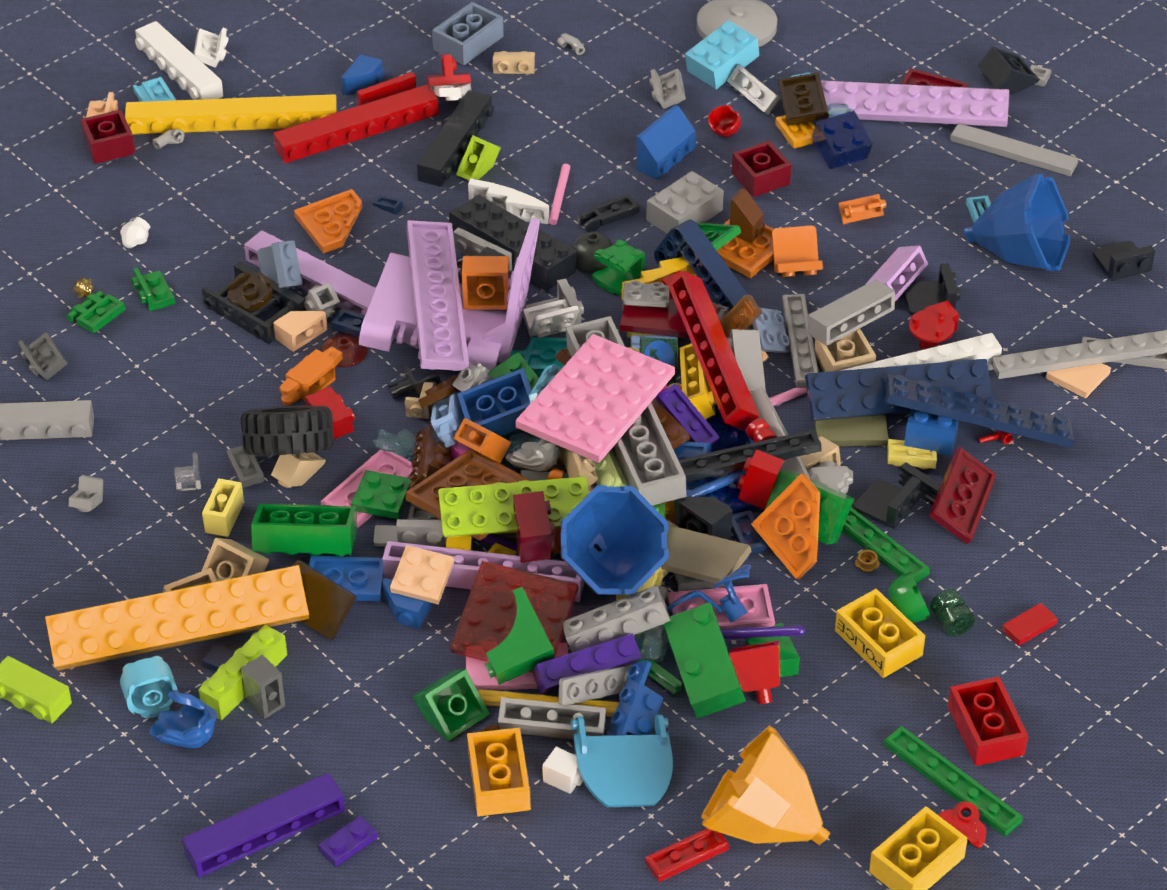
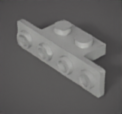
[373,520,447,548]
[559,664,633,705]

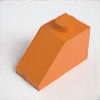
[453,418,511,463]

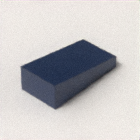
[373,195,404,215]

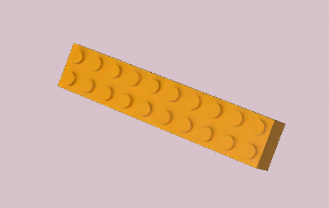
[45,565,309,671]

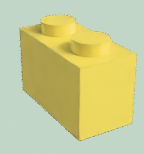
[202,478,244,537]

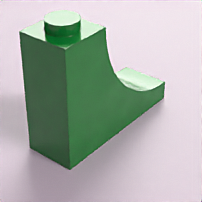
[485,587,555,685]

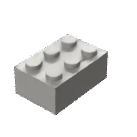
[647,171,724,234]

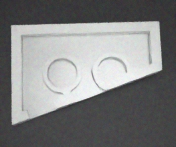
[430,83,471,100]

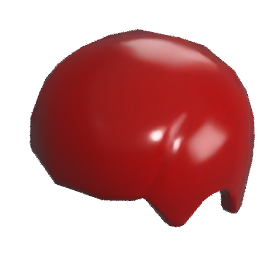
[708,105,741,137]

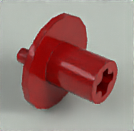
[909,309,955,350]

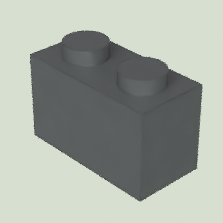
[242,655,285,719]

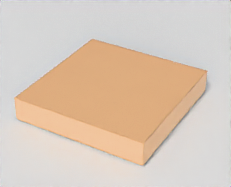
[1046,363,1111,399]

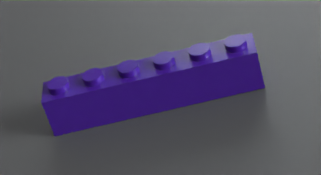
[182,773,345,878]

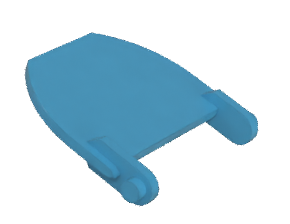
[570,714,673,808]

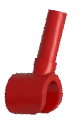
[978,430,1013,444]

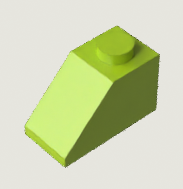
[456,135,501,181]

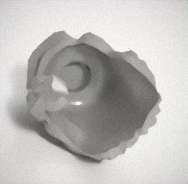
[505,439,560,472]

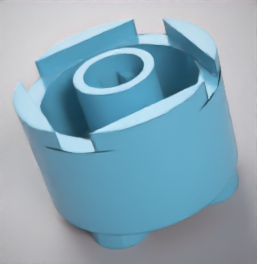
[120,656,178,718]

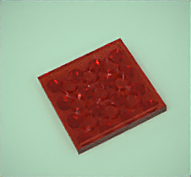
[450,561,579,673]

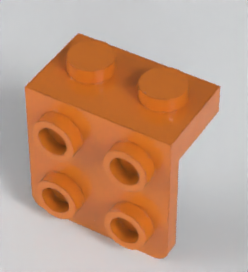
[772,226,823,277]

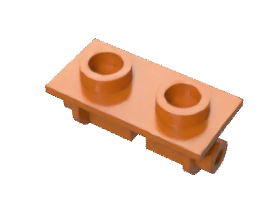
[838,194,886,224]

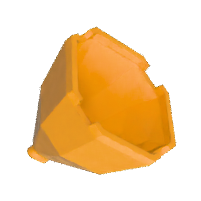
[701,725,830,845]

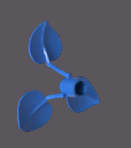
[667,556,752,623]

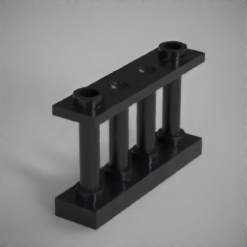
[202,261,306,344]

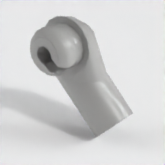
[557,33,585,55]
[153,129,185,149]

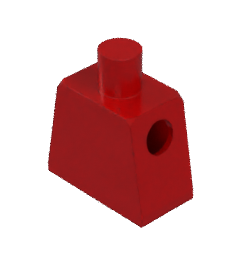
[729,640,780,704]

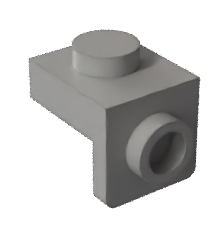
[69,475,103,512]

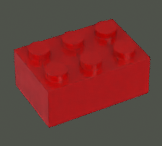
[947,676,1028,766]

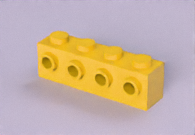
[680,343,717,420]

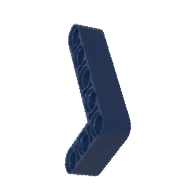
[654,219,752,318]

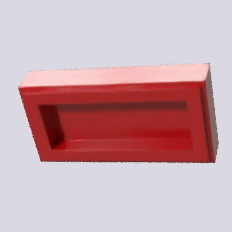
[1002,603,1058,646]

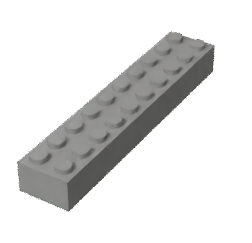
[566,316,686,505]

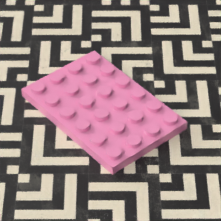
[516,334,675,463]

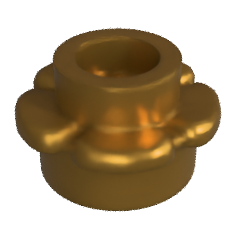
[855,550,880,572]

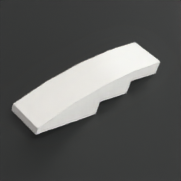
[468,179,549,224]

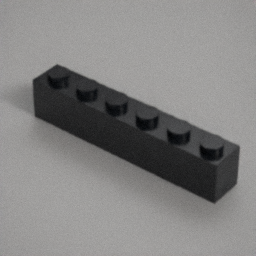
[417,90,494,187]

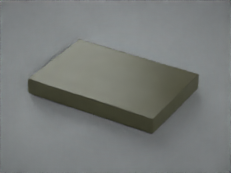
[814,415,889,446]

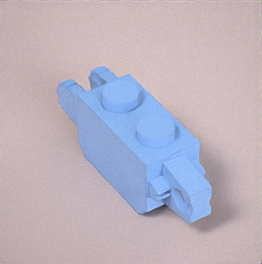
[431,394,465,448]

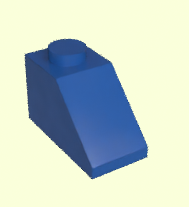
[341,54,385,95]
[383,578,432,629]

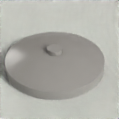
[697,0,777,47]

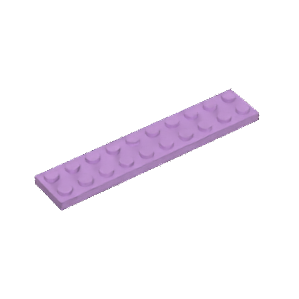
[821,81,1009,127]
[407,220,469,371]

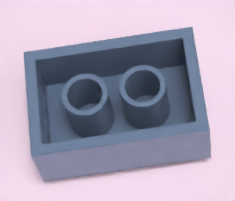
[432,2,503,65]

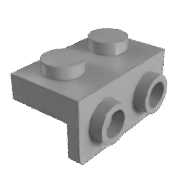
[649,68,686,109]

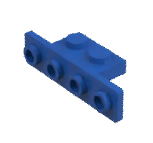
[606,660,663,736]

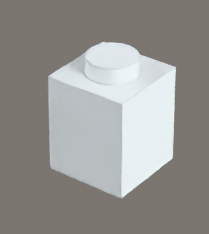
[543,747,583,794]

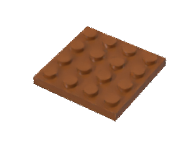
[406,449,531,541]

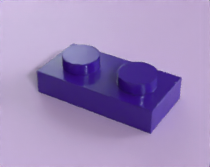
[318,815,378,867]

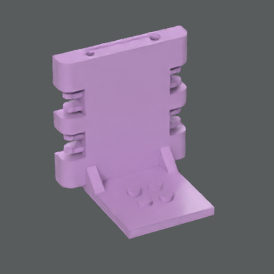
[359,218,540,370]

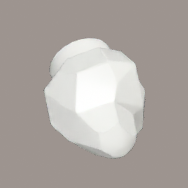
[120,217,150,248]

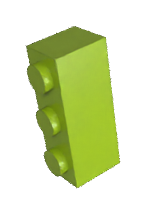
[0,656,72,723]

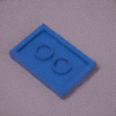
[309,556,384,602]

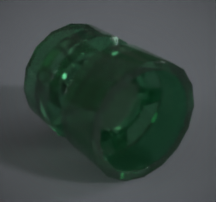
[930,589,976,637]

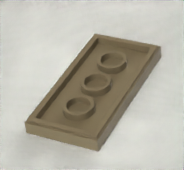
[661,525,752,586]

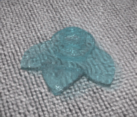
[373,429,415,458]

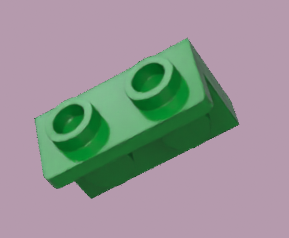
[131,268,175,312]

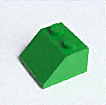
[412,669,490,741]

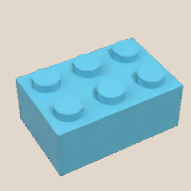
[685,20,759,90]

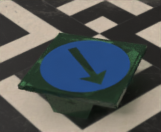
[639,337,678,385]

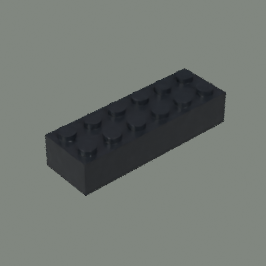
[449,195,577,291]

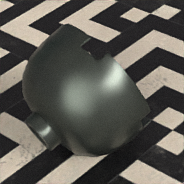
[572,232,613,274]

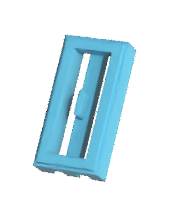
[966,196,991,223]

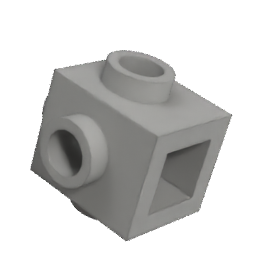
[304,282,340,318]
[452,363,494,391]

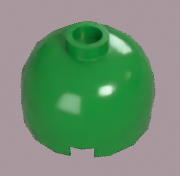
[888,571,931,623]

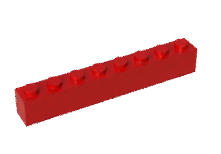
[273,85,439,163]
[668,270,760,431]

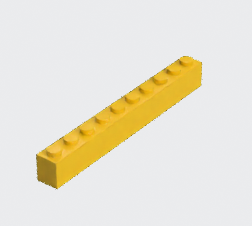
[125,95,337,134]

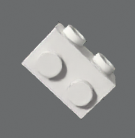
[193,28,228,68]

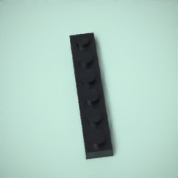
[678,429,822,482]

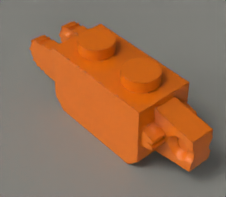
[279,347,343,406]

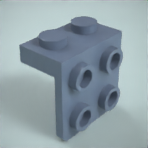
[257,241,303,288]
[731,307,790,354]

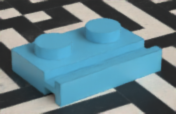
[133,77,176,102]

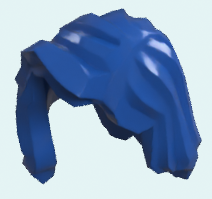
[149,690,218,749]

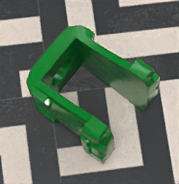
[592,239,646,296]

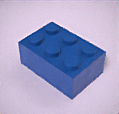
[457,368,532,436]

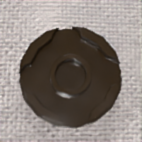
[227,272,273,311]

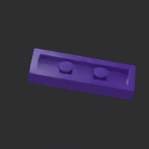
[656,383,720,445]

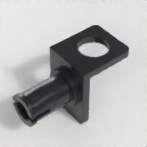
[387,365,441,399]

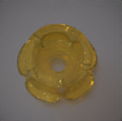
[73,277,93,297]

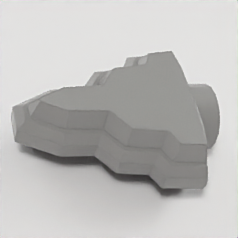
[807,461,853,494]

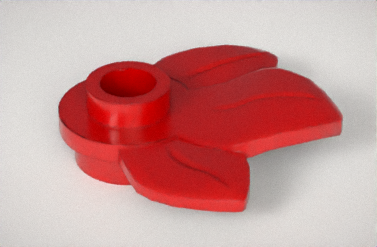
[938,802,986,849]

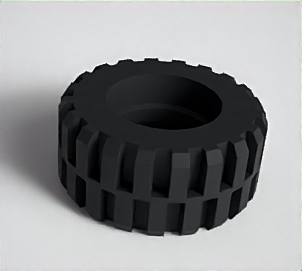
[241,405,334,456]

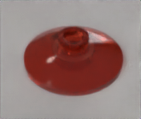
[321,334,367,367]

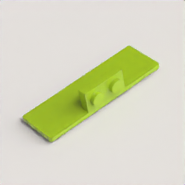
[438,477,589,537]

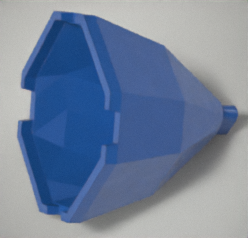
[964,174,1070,272]
[561,485,669,595]

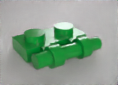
[66,291,126,334]

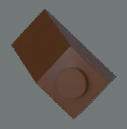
[730,188,765,243]

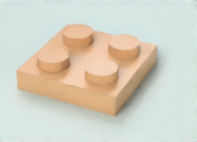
[390,545,455,605]

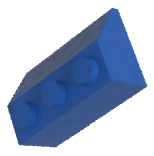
[637,105,696,179]

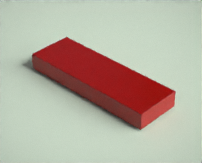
[357,72,416,106]
[645,828,729,882]

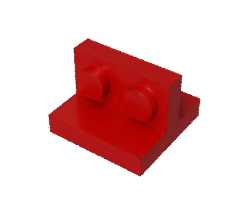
[426,53,471,87]

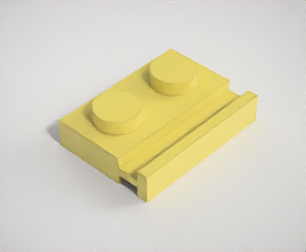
[888,439,937,469]

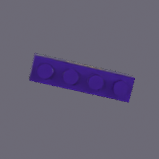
[532,634,642,695]

